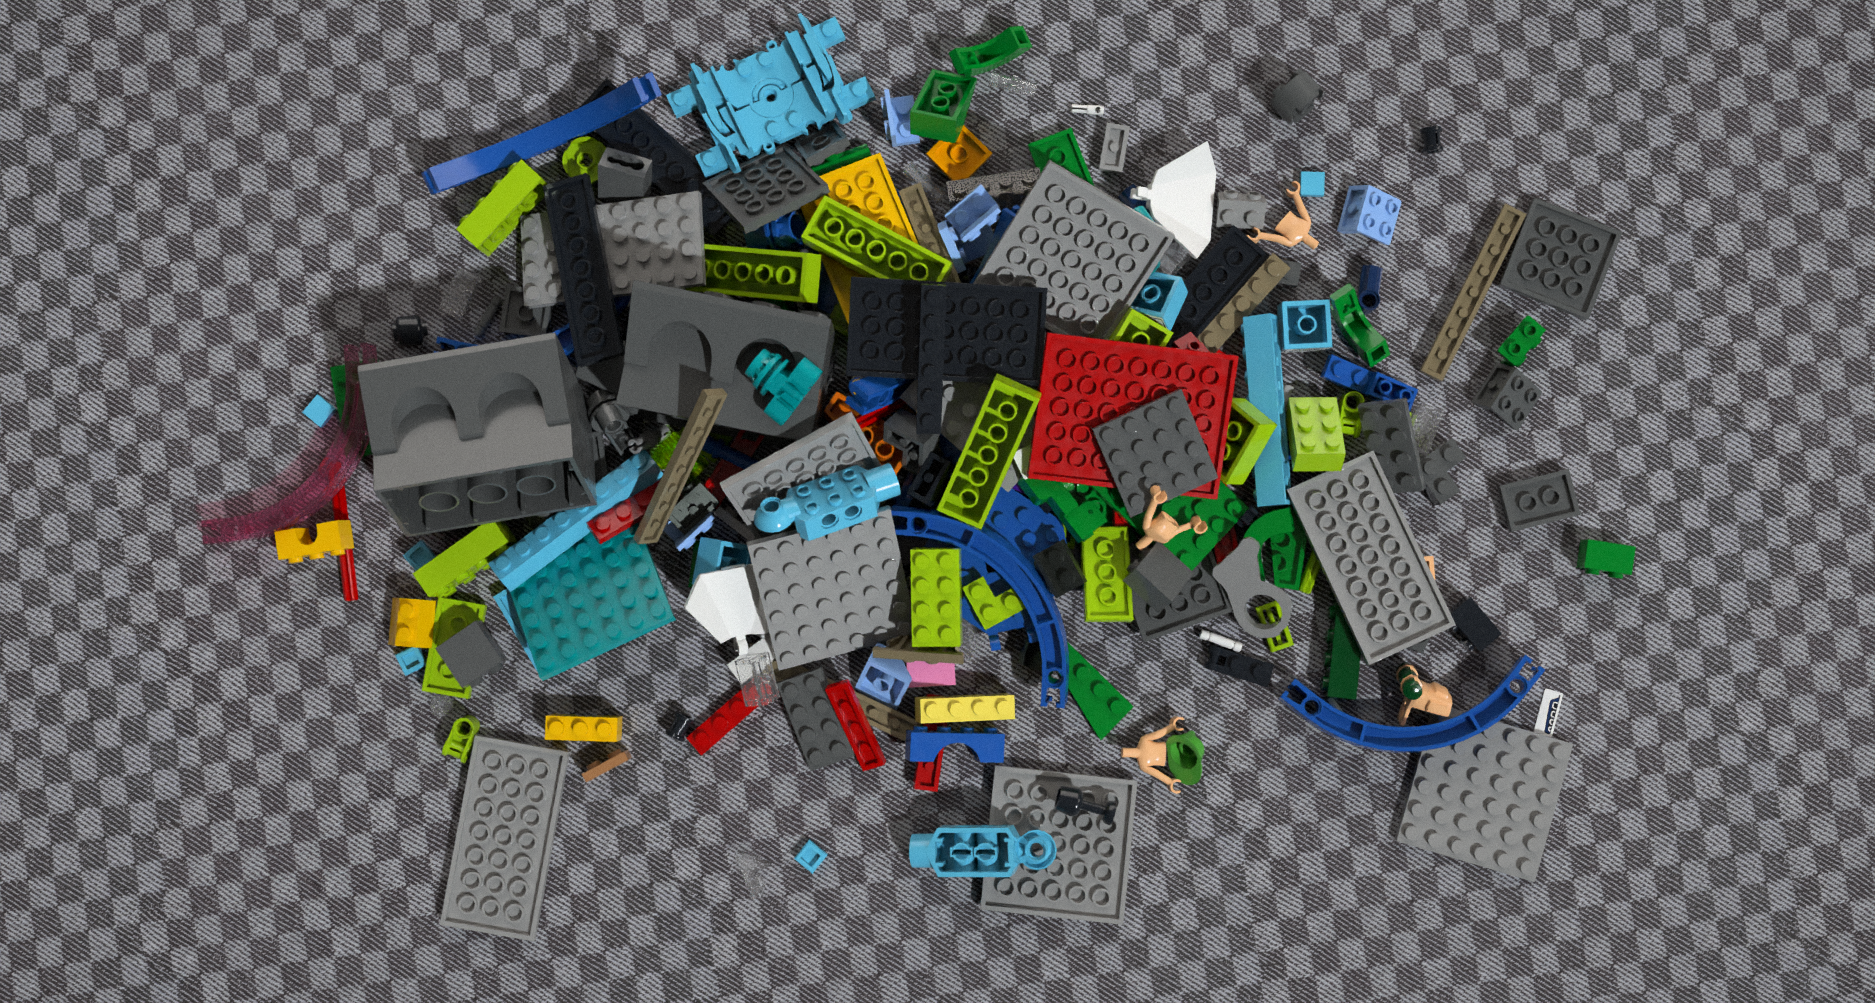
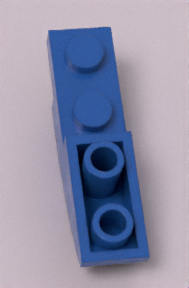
[1320,354,1418,412]

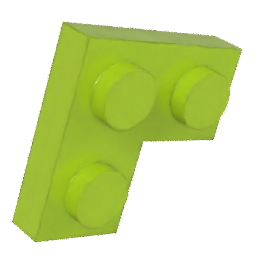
[962,577,1026,630]

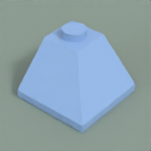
[854,642,912,710]

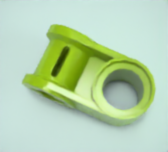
[1338,391,1364,438]
[442,715,480,764]

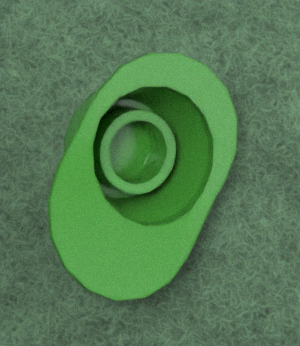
[1166,730,1204,785]

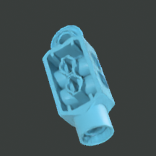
[754,463,901,541]
[909,825,1057,877]

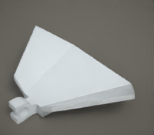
[1130,141,1216,259]
[684,563,769,655]

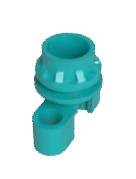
[745,349,823,426]

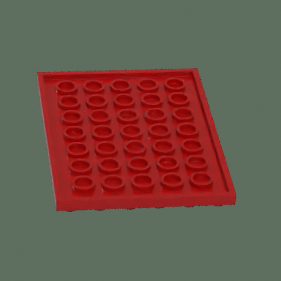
[1027,332,1239,500]

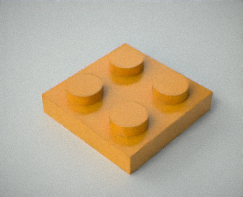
[926,125,993,188]

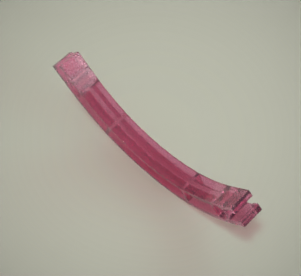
[201,343,377,545]

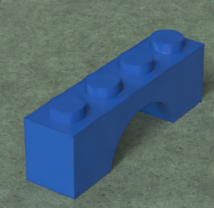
[905,726,1005,763]

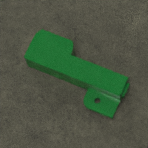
[1017,475,1108,543]

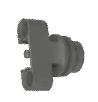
[587,389,636,459]

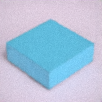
[1299,171,1325,197]
[302,394,338,428]
[403,540,436,571]
[395,647,427,676]
[794,839,828,874]

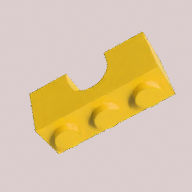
[274,520,354,564]
[545,714,623,742]

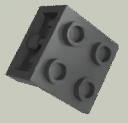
[1471,362,1542,431]

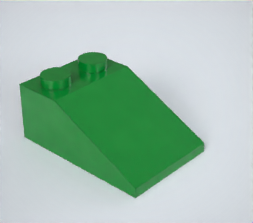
[910,69,977,143]

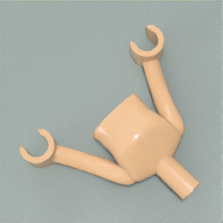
[1246,181,1319,250]
[1135,485,1208,551]
[1121,716,1184,794]

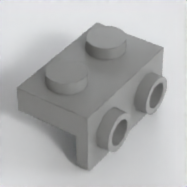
[1215,190,1267,229]

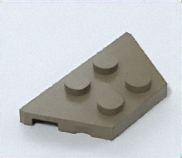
[872,634,964,664]

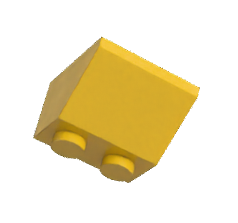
[388,598,436,648]

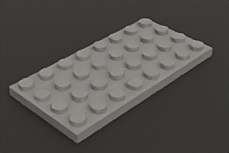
[520,191,706,309]
[1286,451,1456,665]
[440,735,570,942]

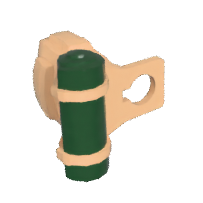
[1396,662,1452,727]

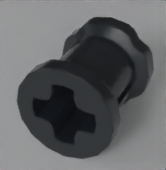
[1420,126,1444,154]
[665,711,695,742]

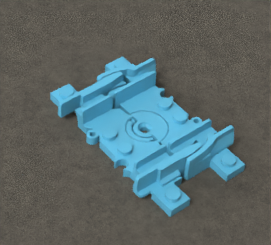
[666,13,876,179]

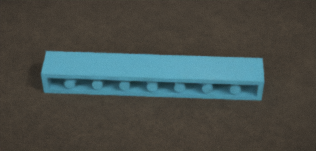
[1241,313,1291,507]
[488,450,663,592]

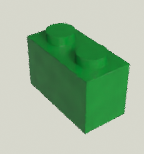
[1576,539,1636,579]

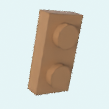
[582,749,632,782]

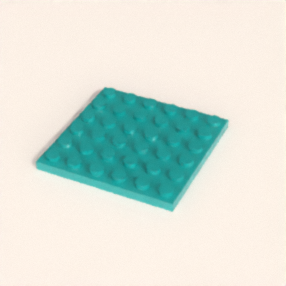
[510,522,676,681]

